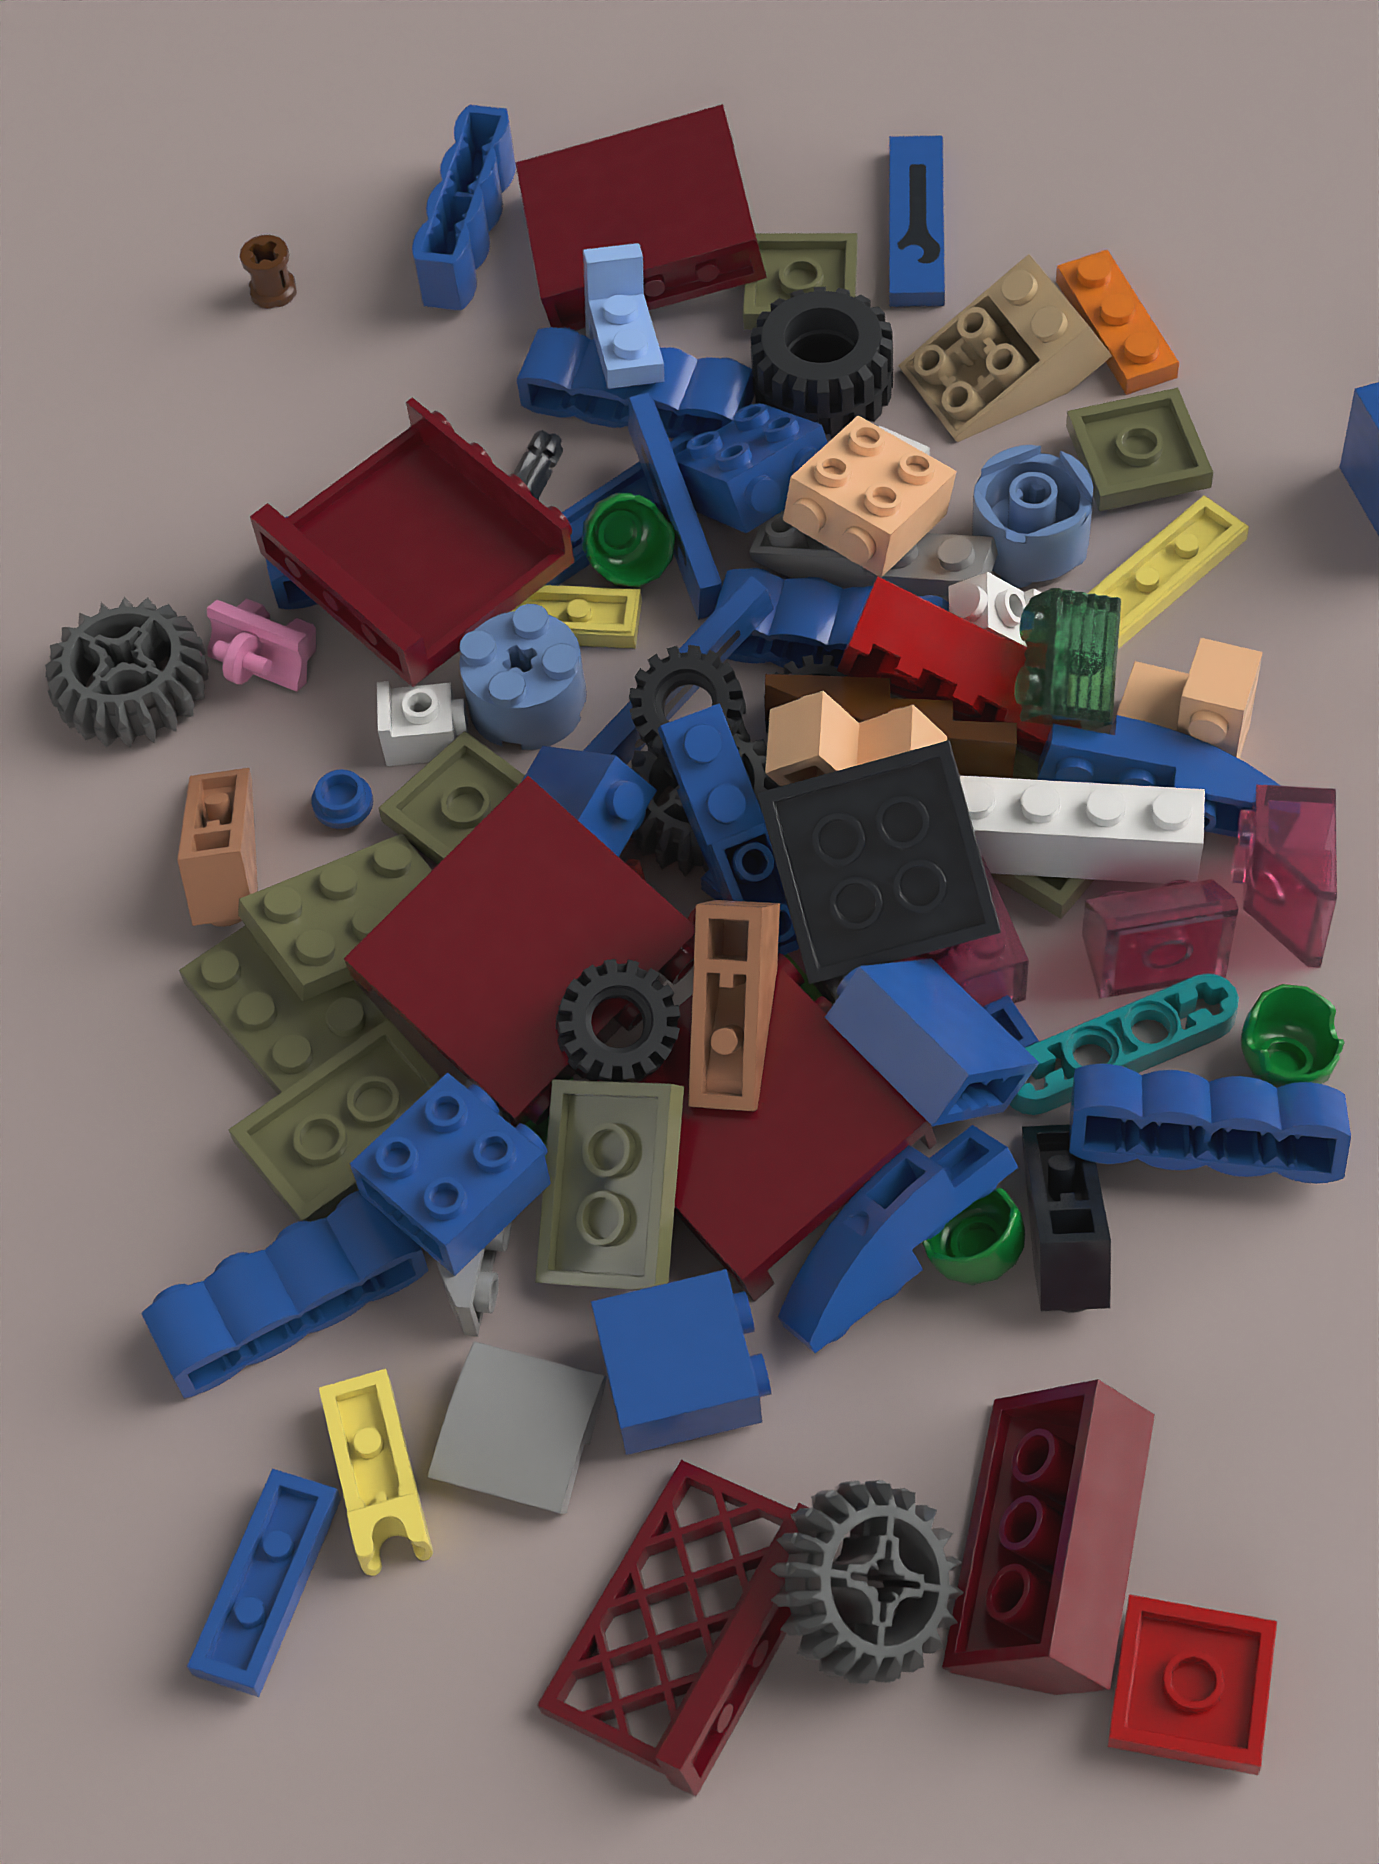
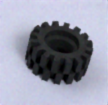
[629,645,746,764]
[555,959,680,1083]

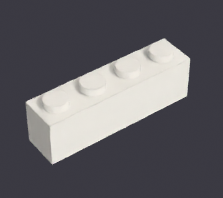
[959,775,1205,886]

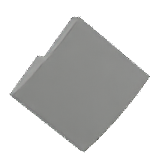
[427,1341,607,1514]

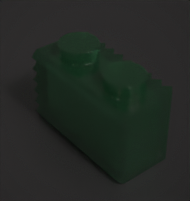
[1015,588,1121,731]

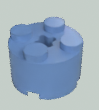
[972,445,1093,588]
[459,604,587,750]

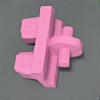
[207,598,316,692]

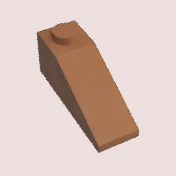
[177,767,258,927]
[688,900,780,1111]

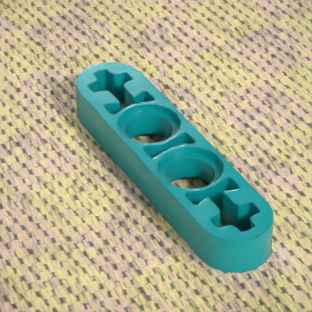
[1009,973,1239,1115]

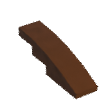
[765,674,1017,778]

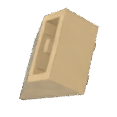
[898,254,1112,442]

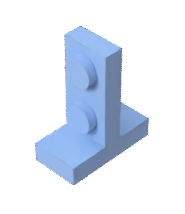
[583,243,664,389]

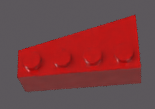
[837,576,1101,756]

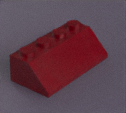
[942,1379,1155,1695]

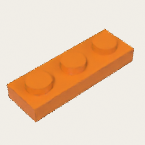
[1056,249,1179,395]

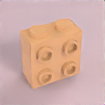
[783,416,957,578]

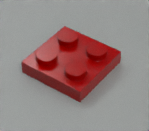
[1107,1594,1277,1775]

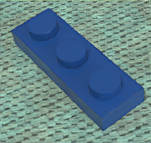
[187,1469,342,1697]

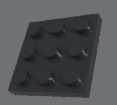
[757,740,1002,984]

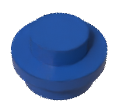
[311,769,374,829]

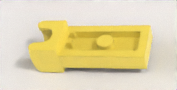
[319,1369,433,1576]

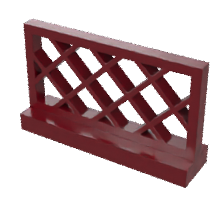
[537,1460,810,1797]

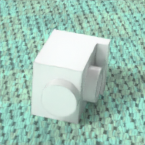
[948,572,1043,651]
[377,681,468,766]

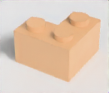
[1117,637,1263,759]
[765,691,947,786]

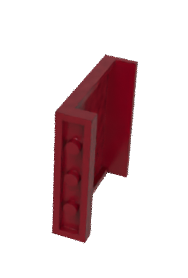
[515,104,767,331]
[250,397,574,687]
[343,776,695,1128]
[597,953,937,1302]

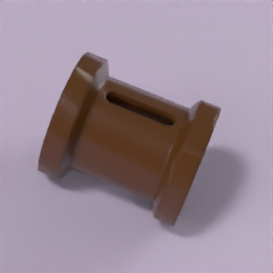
[239,235,297,309]

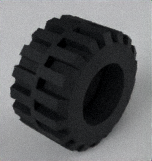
[750,287,893,439]

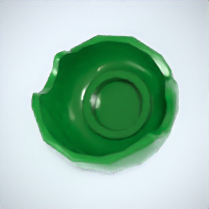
[582,493,675,587]
[1240,984,1345,1088]
[922,1188,1026,1285]

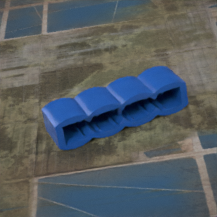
[412,105,516,311]
[516,328,754,438]
[715,568,949,669]
[1069,1064,1351,1184]
[141,1191,429,1398]

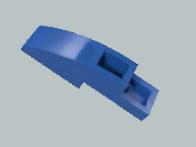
[657,703,799,955]
[1037,715,1300,846]
[778,1125,1019,1353]

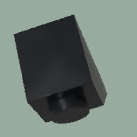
[1022,1124,1111,1313]

